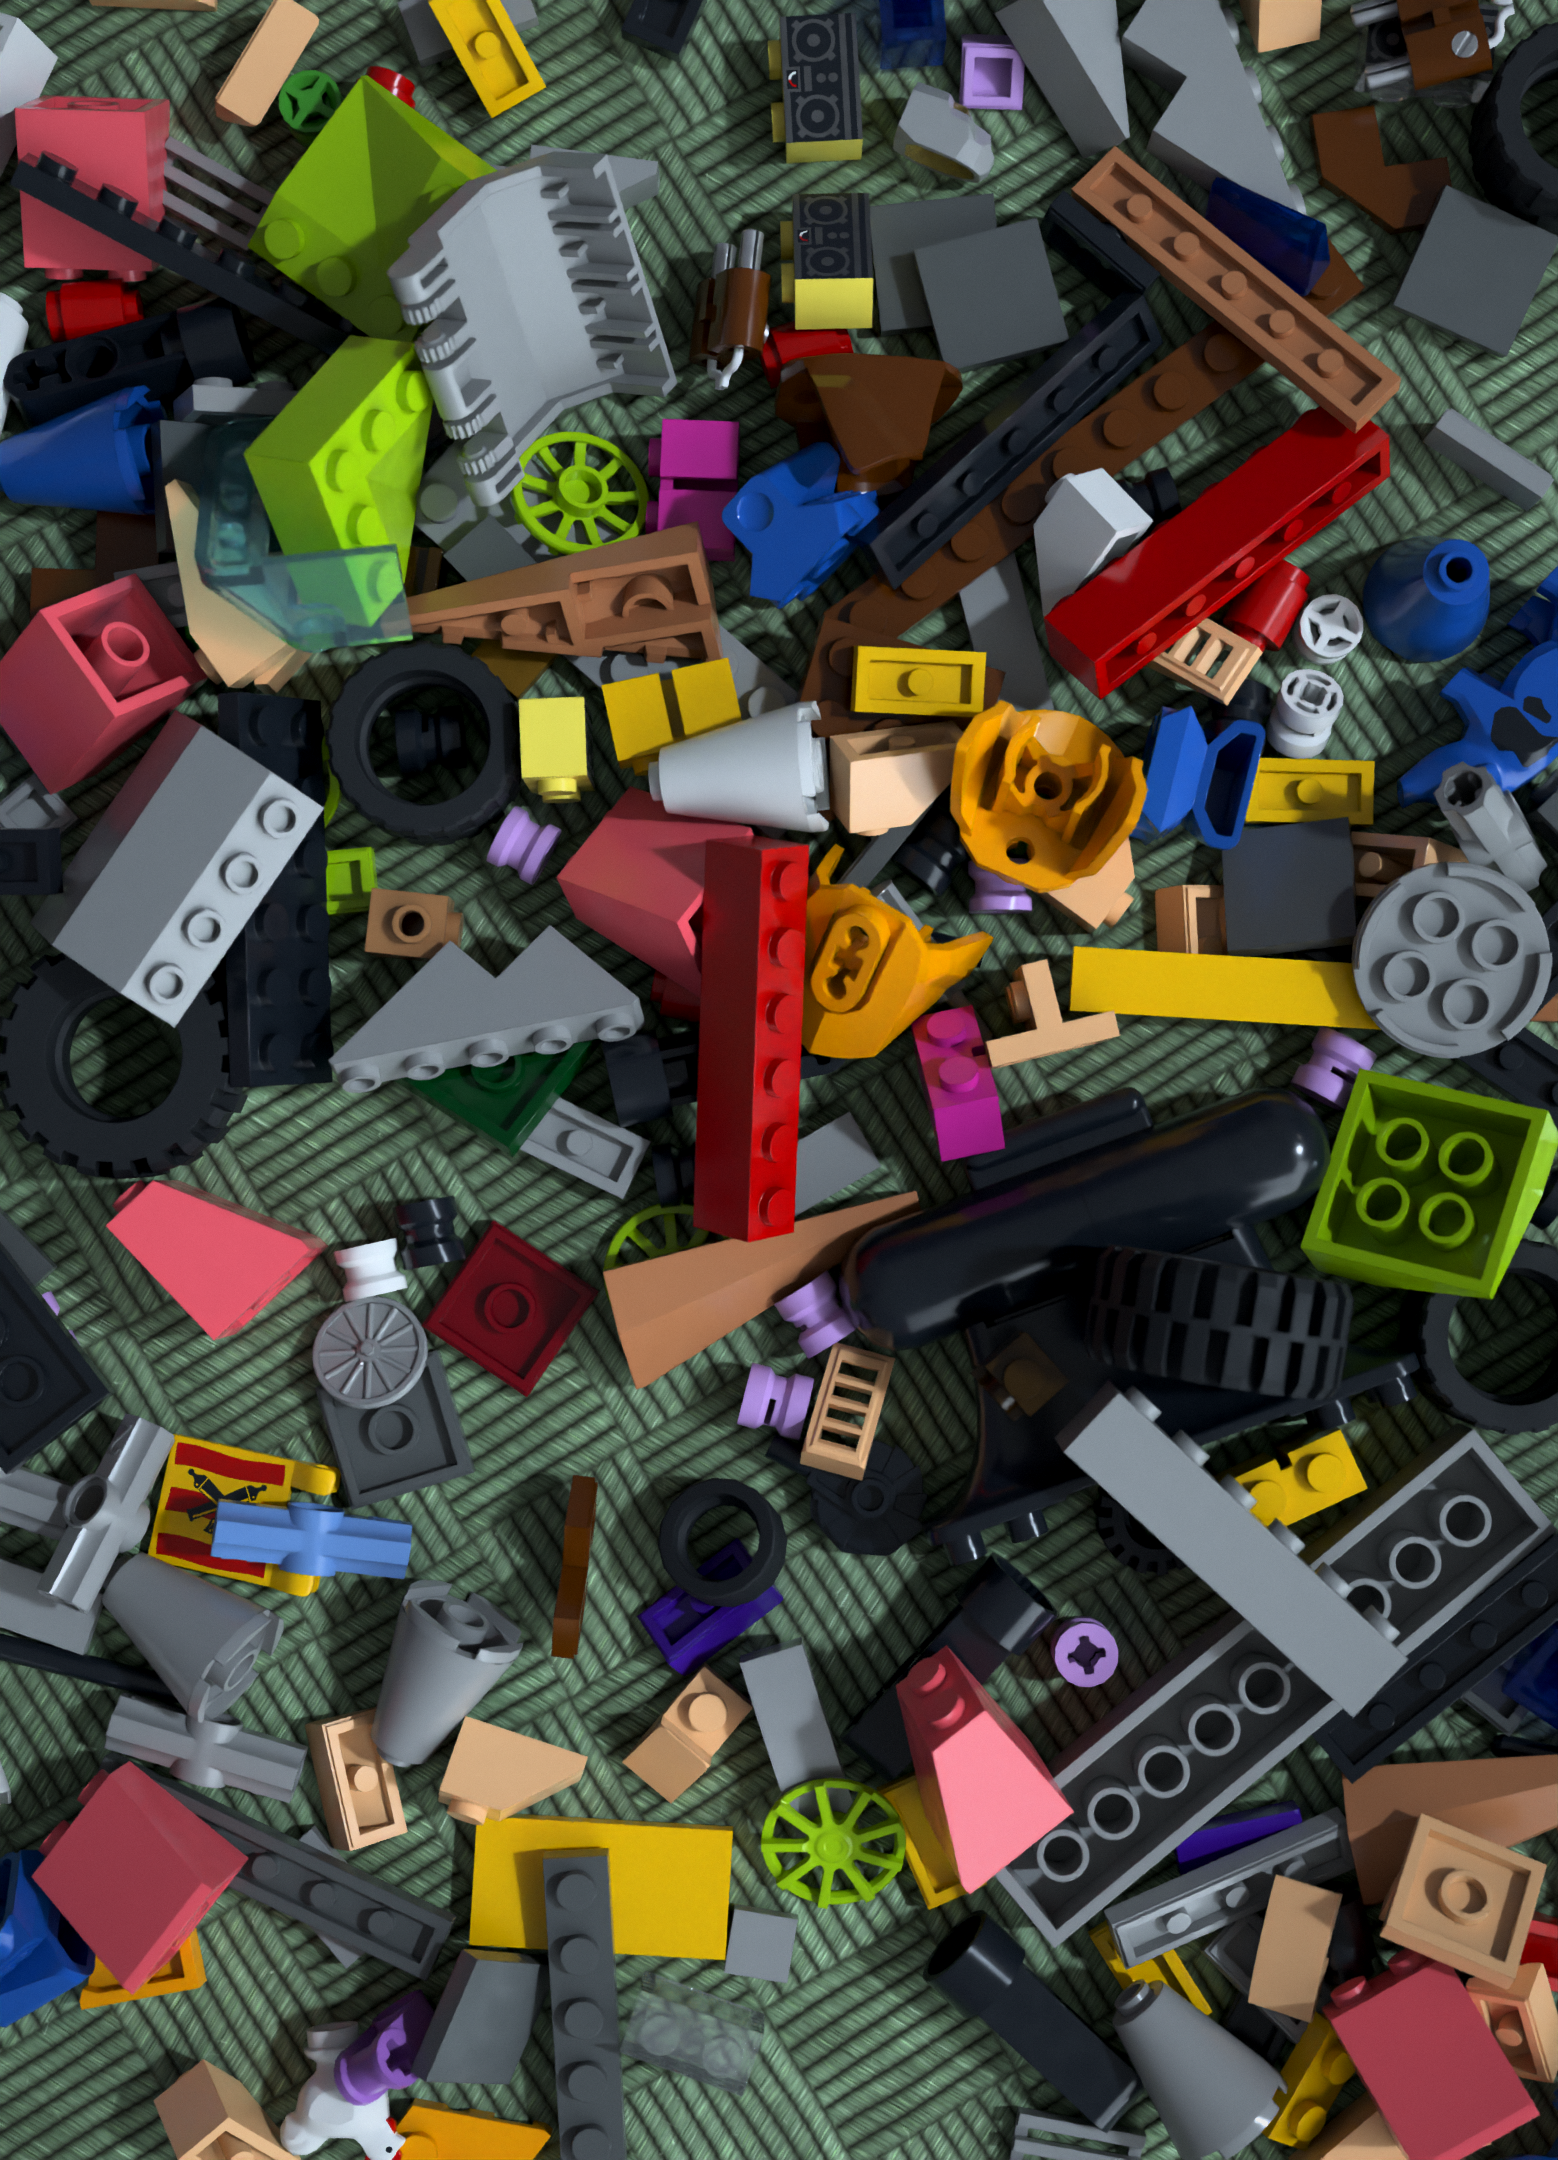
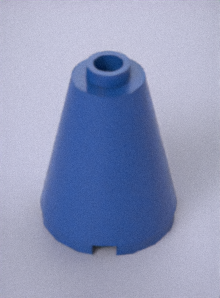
[0,385,169,516]
[1362,536,1490,663]

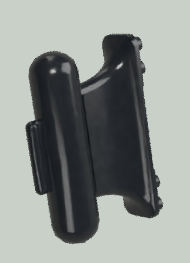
[838,1086,1420,1566]

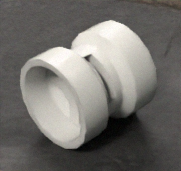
[1265,669,1344,759]

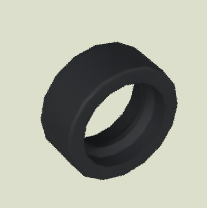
[658,1478,787,1607]

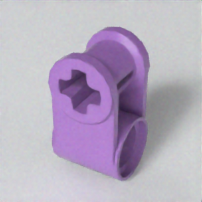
[334,1989,435,2106]

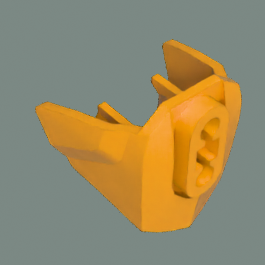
[950,700,1148,893]
[801,844,993,1059]

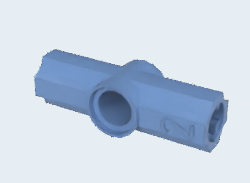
[210,1498,412,1579]

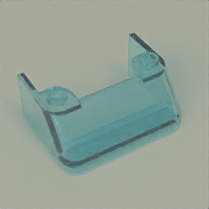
[194,416,413,653]

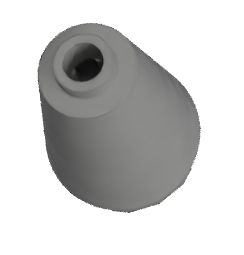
[102,1552,284,1723]
[370,1580,523,1767]
[1112,1979,1288,2160]

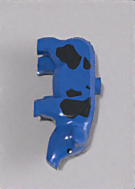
[1397,566,1558,809]

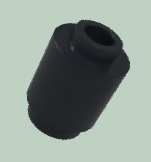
[1317,1881,1377,1985]

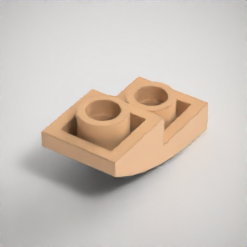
[1248,1874,1343,2023]

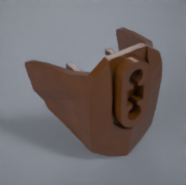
[774,353,963,511]

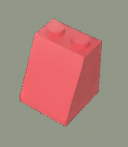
[15,95,170,282]
[0,573,209,795]
[556,786,754,998]
[106,1180,329,1340]
[896,1645,1074,1895]
[31,1761,249,1995]
[1321,1948,1540,2160]

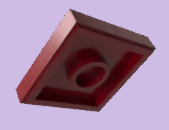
[421,1220,600,1397]

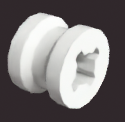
[1292,594,1364,665]
[334,1238,408,1302]

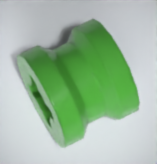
[279,70,343,147]

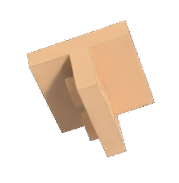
[983,959,1120,1070]
[1378,1813,1547,1990]

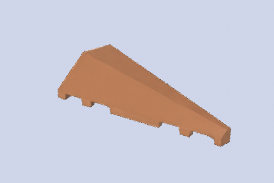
[380,521,724,664]
[603,1190,921,1389]
[1341,1754,1558,1906]

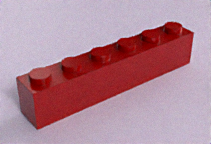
[1043,406,1390,700]
[693,835,809,1243]

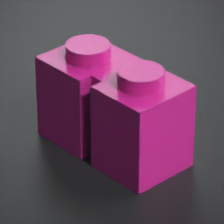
[646,419,740,562]
[911,1005,1005,1162]

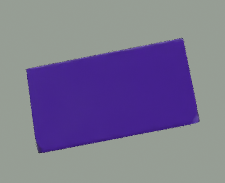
[637,1538,783,1676]
[1174,1800,1302,1876]

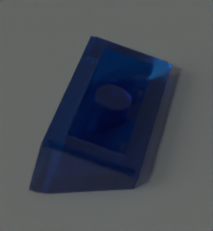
[1205,177,1330,296]

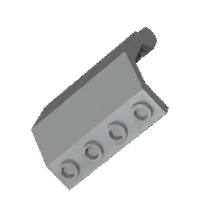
[387,152,678,506]
[30,710,324,1027]

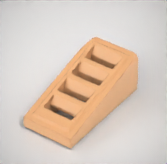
[1145,618,1263,706]
[800,1342,895,1481]

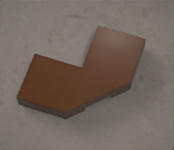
[1308,105,1452,235]
[30,511,163,622]
[551,1475,598,1659]

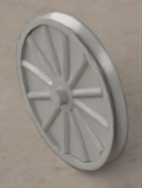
[312,1296,428,1409]

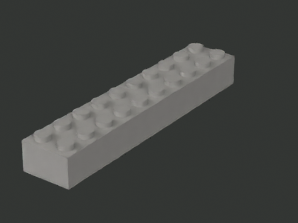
[994,1423,1557,1949]

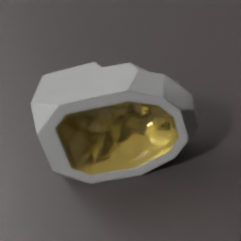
[893,82,994,183]

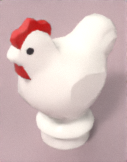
[280,2021,406,2160]

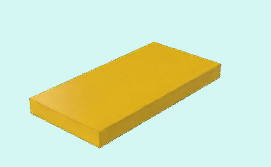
[469,1814,733,1960]

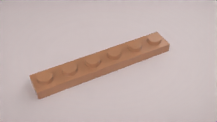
[1071,146,1401,434]

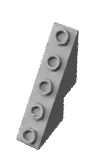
[994,0,1130,159]
[1120,0,1307,240]
[328,925,646,1093]

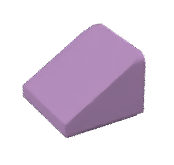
[959,34,1025,110]

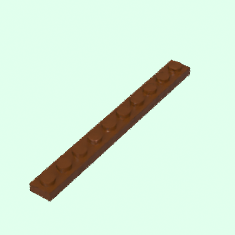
[822,237,1365,639]

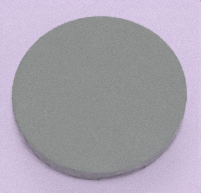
[1352,861,1552,1058]

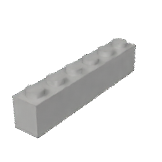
[1055,1380,1408,1717]

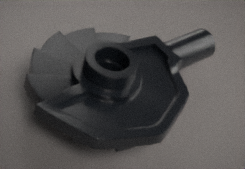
[764,1434,928,1556]

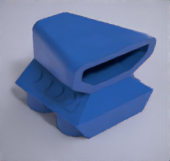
[722,441,882,609]
[1129,706,1265,850]
[0,1850,96,2028]

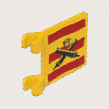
[148,1433,342,1597]

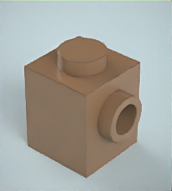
[364,888,464,962]

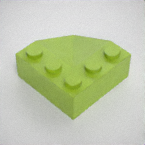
[247,75,498,343]
[243,335,434,624]
[1300,1068,1558,1299]

